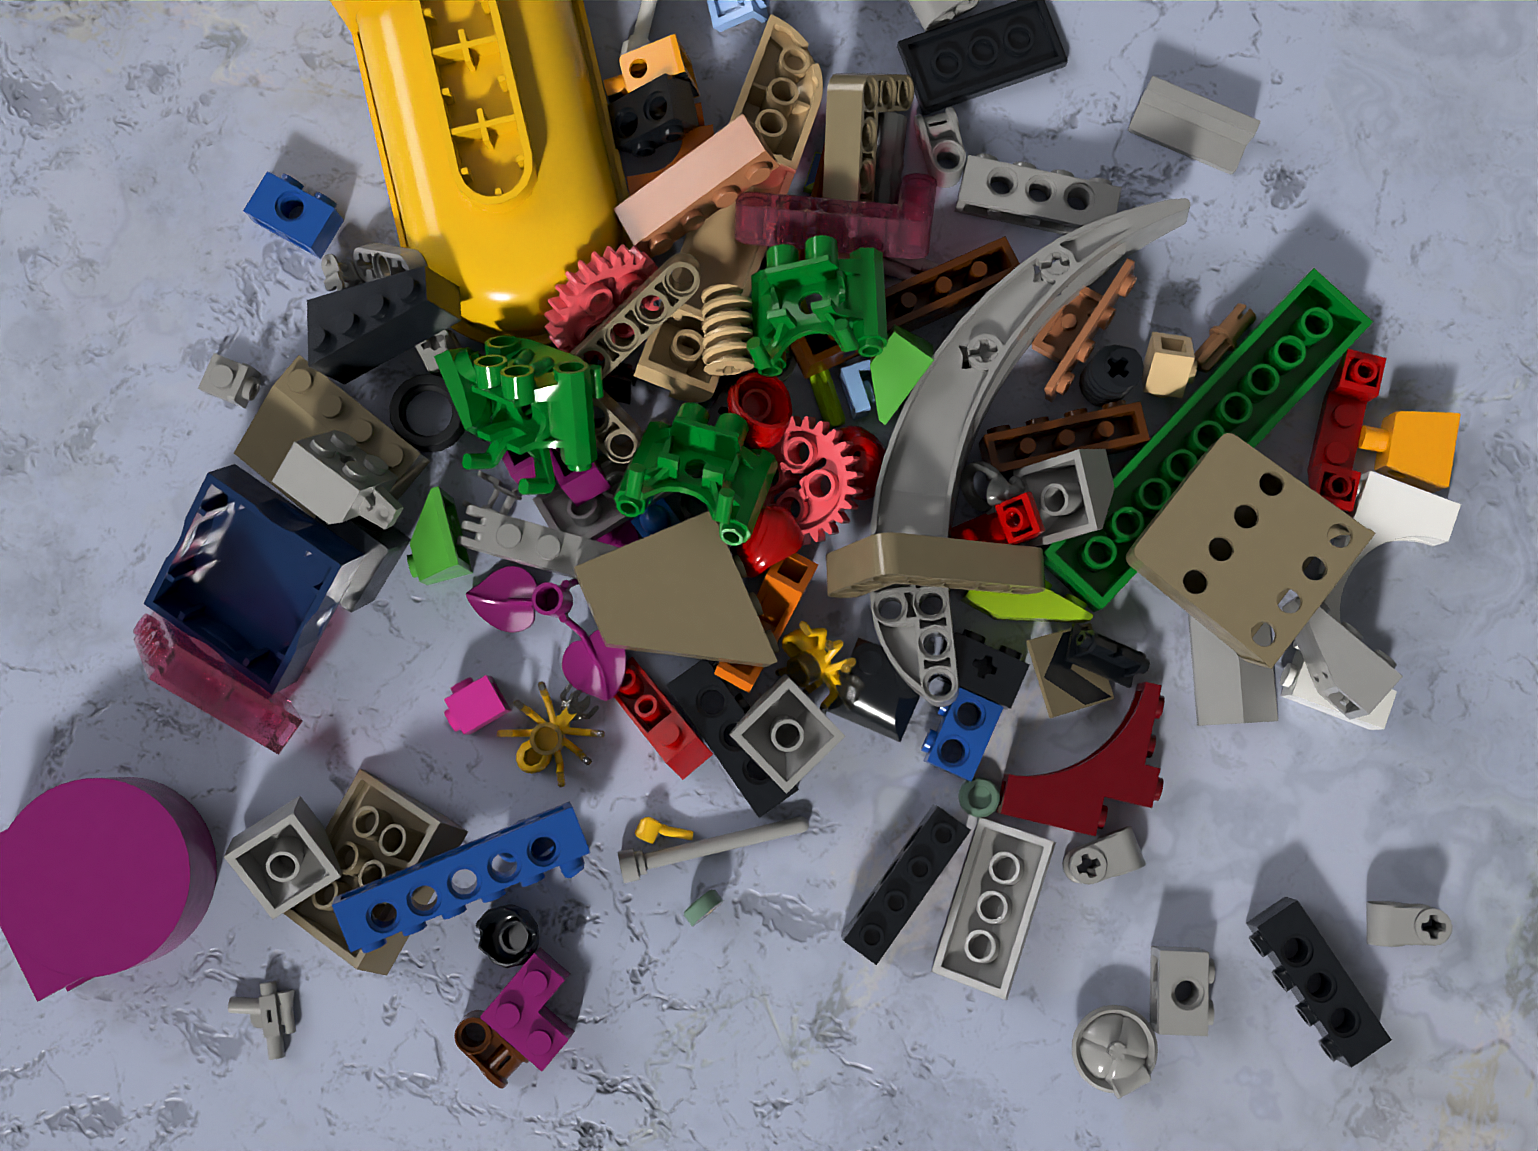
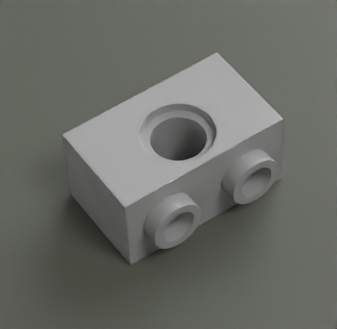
[1149,946,1215,1036]

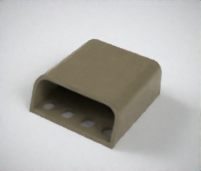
[1126,433,1376,669]

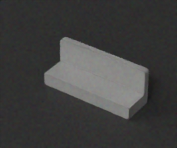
[1128,76,1261,175]

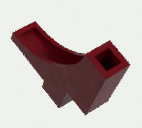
[995,682,1165,837]

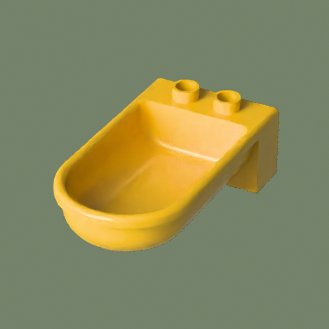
[329,0,634,345]

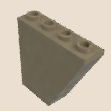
[574,511,780,667]

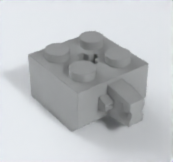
[272,430,404,529]

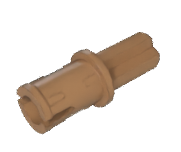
[1194,303,1257,373]

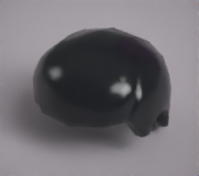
[476,904,539,968]

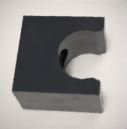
[314,515,411,613]

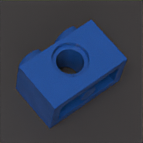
[243,171,344,259]

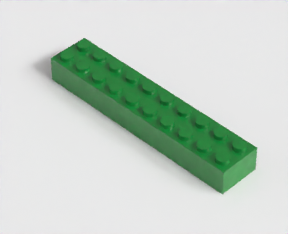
[1043,268,1373,612]

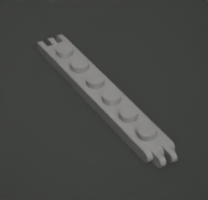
[456,505,749,594]

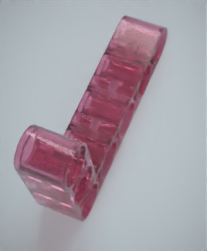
[735,173,937,259]

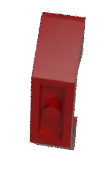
[1307,349,1387,512]
[951,491,1045,545]

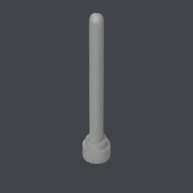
[618,816,809,883]

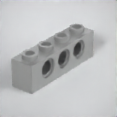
[954,153,1122,235]

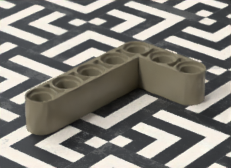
[821,73,914,259]
[570,253,701,464]
[826,532,1045,598]

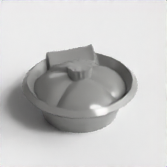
[1072,1005,1158,1099]

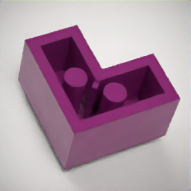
[502,448,611,507]
[480,947,575,1072]

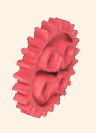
[544,244,660,363]
[762,416,864,545]

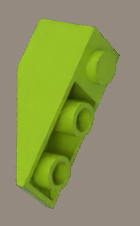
[961,580,1094,623]

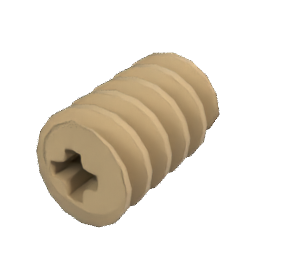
[701,284,754,376]

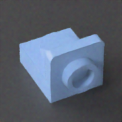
[707,0,770,32]
[839,355,875,420]

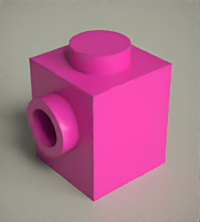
[444,675,512,735]

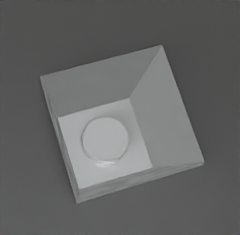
[1013,449,1115,547]
[729,673,846,794]

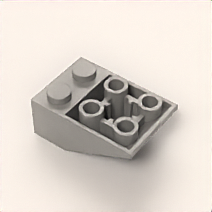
[1282,595,1403,720]

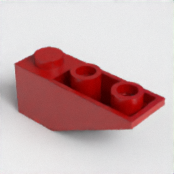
[614,657,713,780]

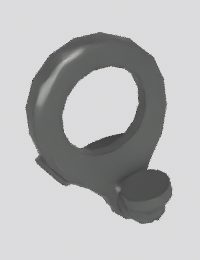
[960,461,1026,515]

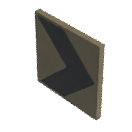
[1026,623,1115,718]

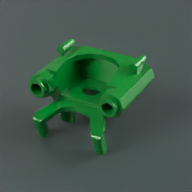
[746,235,888,377]
[462,335,604,495]
[614,402,778,546]

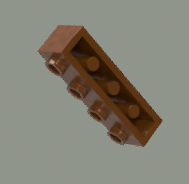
[978,400,1150,481]

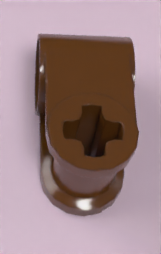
[454,1010,529,1089]

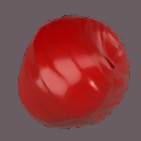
[727,371,792,450]
[826,425,886,500]
[733,505,804,578]

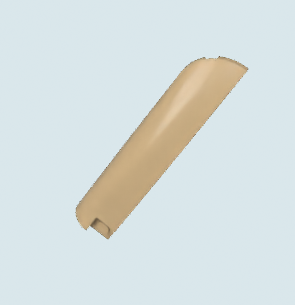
[633,14,823,402]

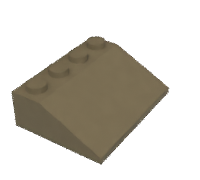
[234,355,430,519]
[283,769,468,976]

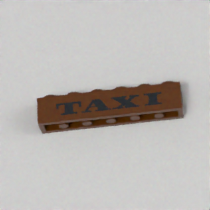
[790,236,1020,379]

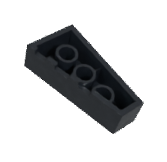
[307,266,462,385]

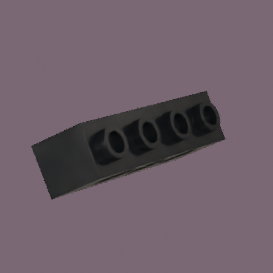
[666,659,799,818]
[841,804,971,965]
[1246,897,1392,1068]

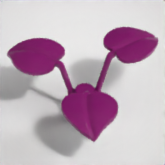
[466,517,640,701]

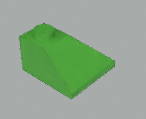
[870,324,934,425]
[407,486,473,585]

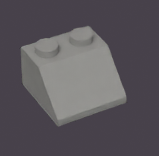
[224,796,342,919]

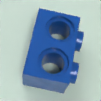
[921,688,1004,781]

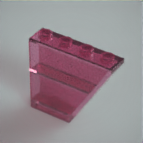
[133,611,303,755]

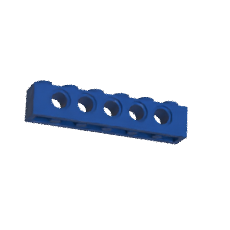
[332,801,590,953]

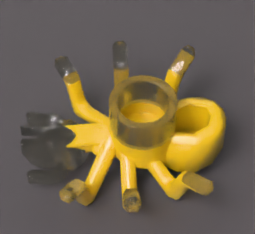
[775,621,865,715]
[497,681,605,788]

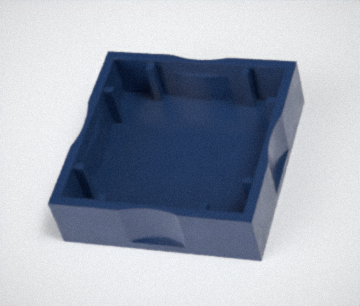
[144,464,365,695]

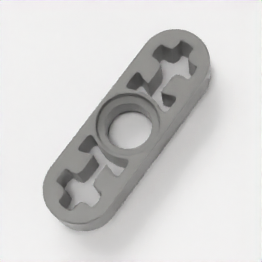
[353,243,427,282]

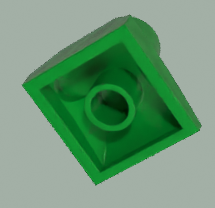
[434,347,492,441]

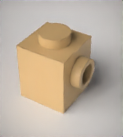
[1142,332,1197,398]

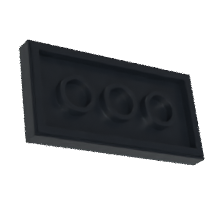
[897,0,1068,116]

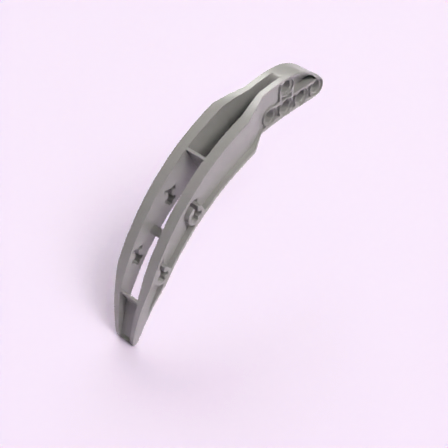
[870,198,1190,707]

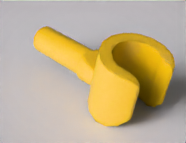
[635,817,694,844]

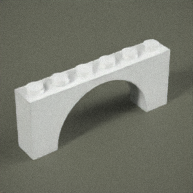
[1280,471,1461,730]

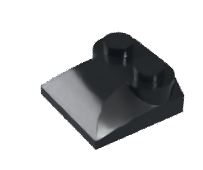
[827,638,920,742]

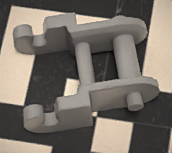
[321,254,365,292]
[462,470,522,515]

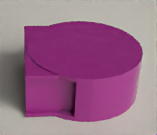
[0,777,217,1002]

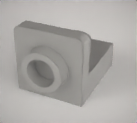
[198,353,261,409]

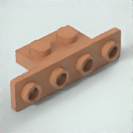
[1032,258,1137,402]

